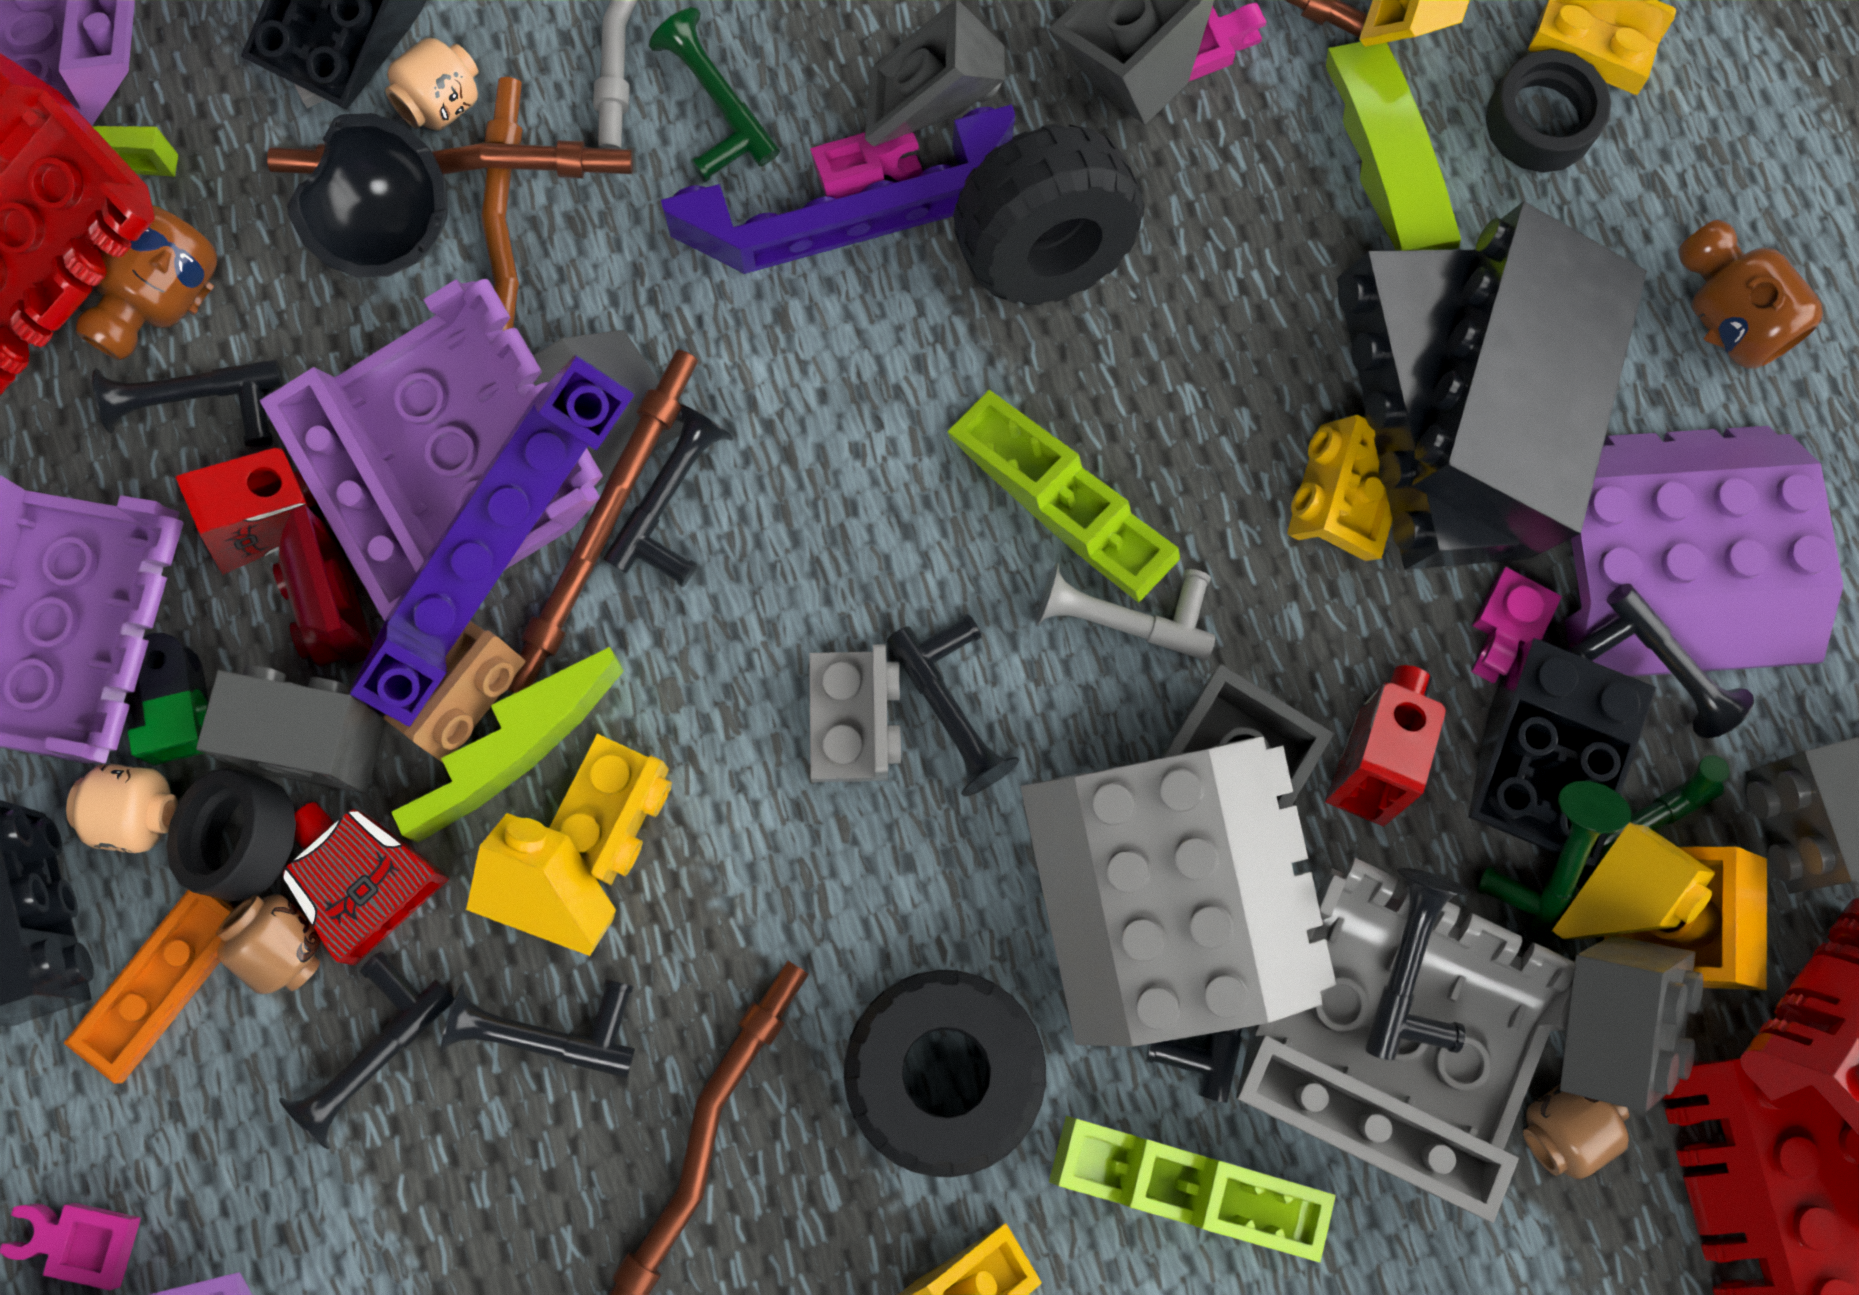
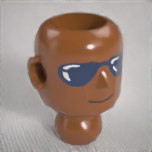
[76,205,217,360]
[1678,219,1823,369]

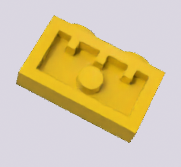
[1528,0,1676,95]
[1287,415,1393,561]
[549,733,672,885]

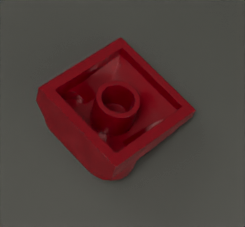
[273,505,373,667]

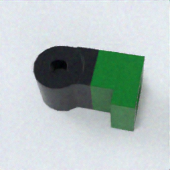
[128,633,209,766]

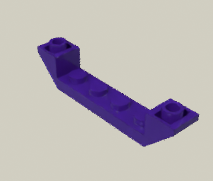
[661,104,1015,274]
[350,354,635,727]

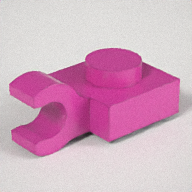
[1189,3,1267,81]
[810,132,923,199]
[1471,567,1562,683]

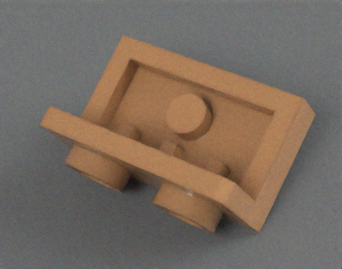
[383,621,526,763]

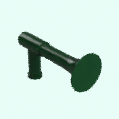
[649,7,780,182]
[1553,755,1730,889]
[1477,781,1632,942]

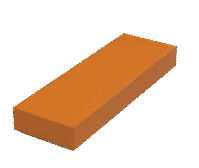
[63,890,236,1084]

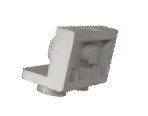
[809,644,901,782]

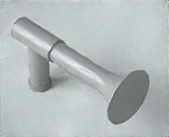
[1036,563,1215,661]

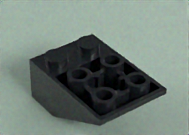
[241,0,426,110]
[1468,638,1657,869]
[0,800,94,1026]

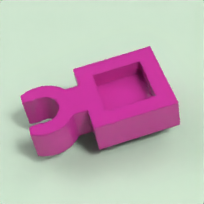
[0,1203,141,1290]

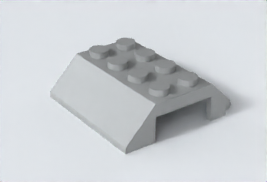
[1020,737,1336,1047]
[1236,857,1575,1223]

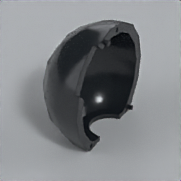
[287,113,448,278]

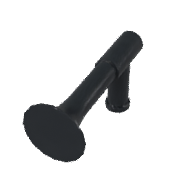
[92,359,283,447]
[603,403,733,587]
[1569,583,1754,739]
[887,614,1020,797]
[1365,868,1469,1061]
[279,952,454,1149]
[440,979,635,1078]
[1146,1028,1243,1103]

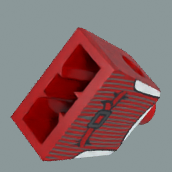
[175,448,318,575]
[1325,665,1446,827]
[282,802,450,966]

